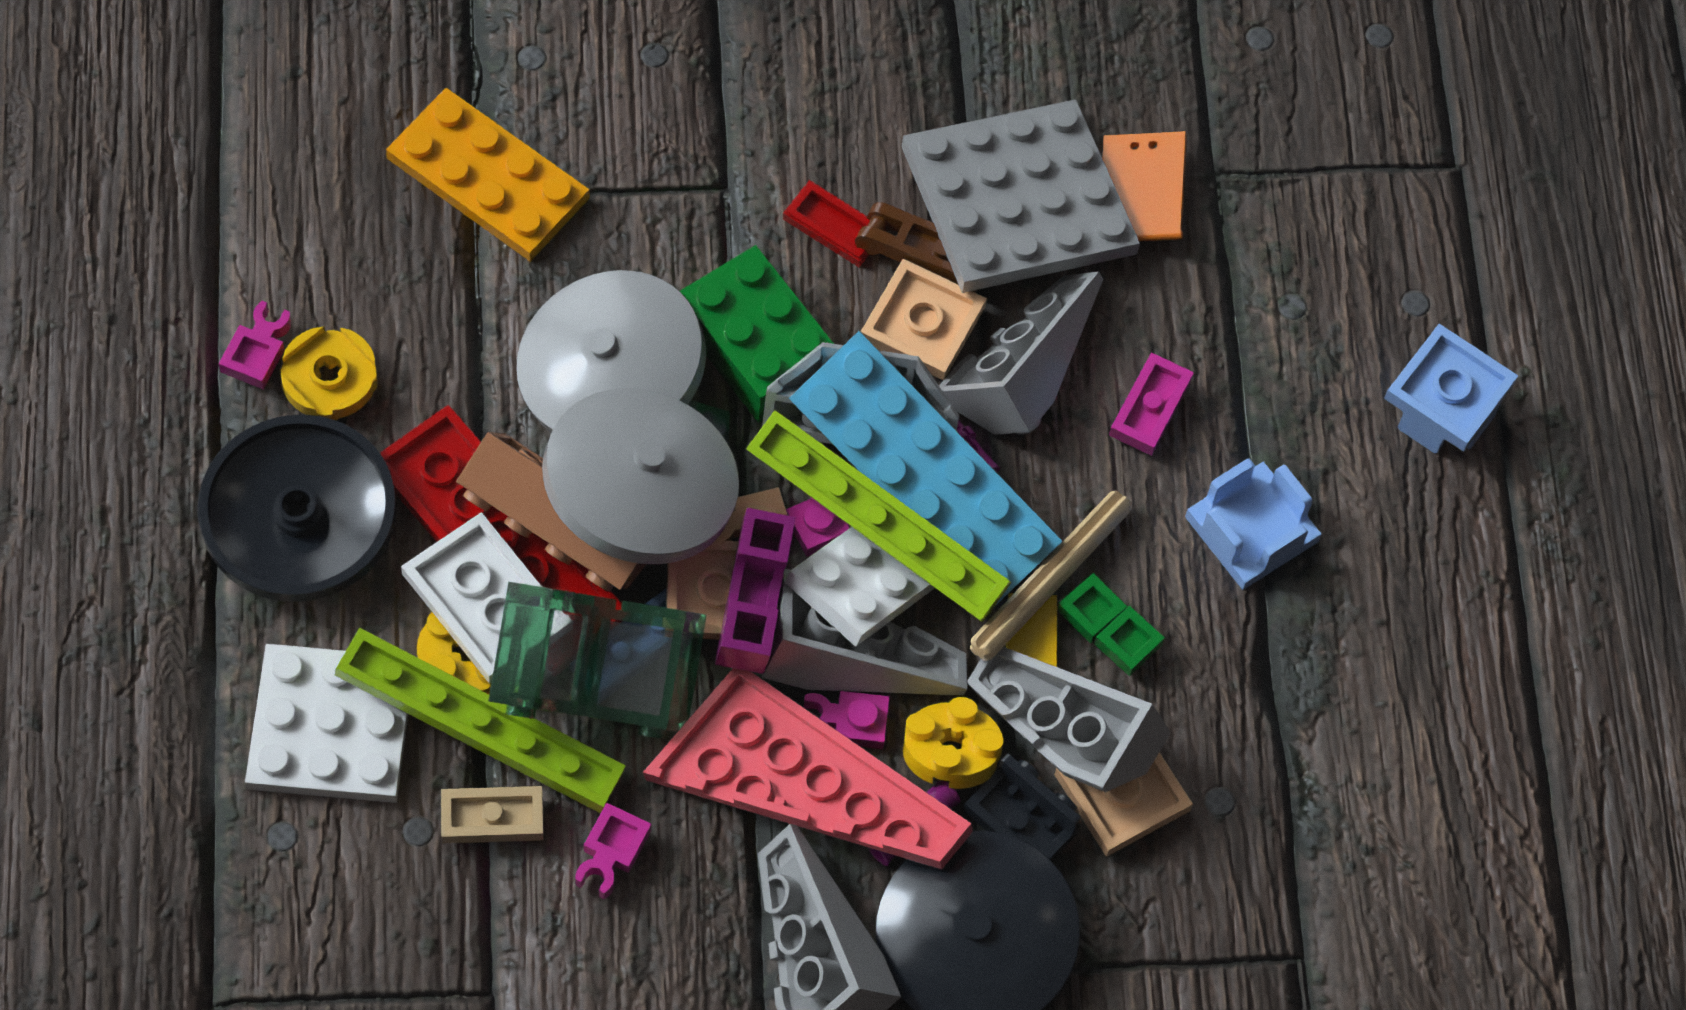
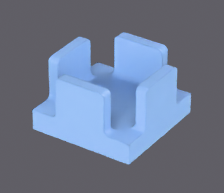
[1384,324,1518,453]
[1185,458,1321,590]

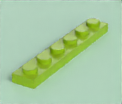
[746,410,1011,622]
[334,628,626,814]

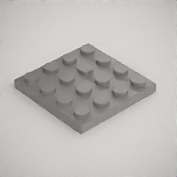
[901,99,1140,293]

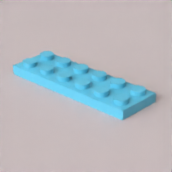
[789,331,1062,608]

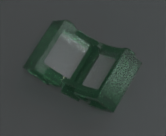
[488,581,707,739]

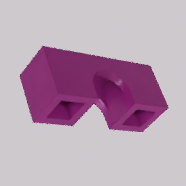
[715,507,796,674]

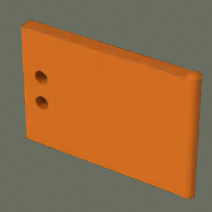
[1102,131,1187,241]

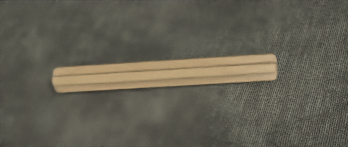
[970,490,1131,661]

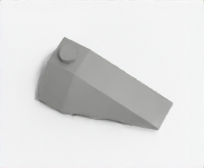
[939,272,1103,435]
[762,569,967,696]
[967,647,1171,792]
[758,824,901,1010]

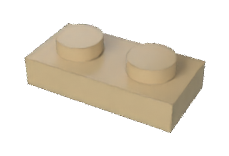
[441,786,544,844]

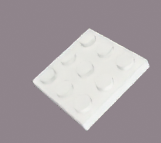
[245,644,408,803]

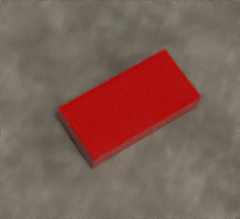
[783,180,886,267]

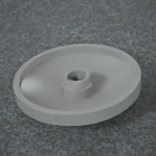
[516,270,706,433]
[542,388,739,564]

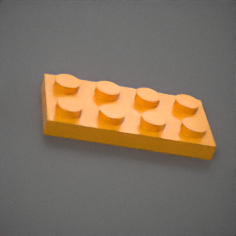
[386,88,590,262]

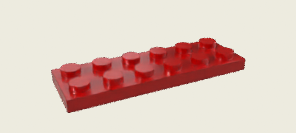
[380,405,629,676]

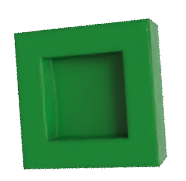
[1057,573,1128,644]
[1094,605,1165,677]

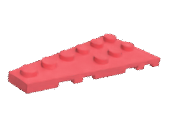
[643,668,973,869]

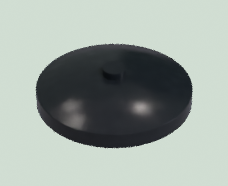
[198,415,397,602]
[876,831,1080,1010]

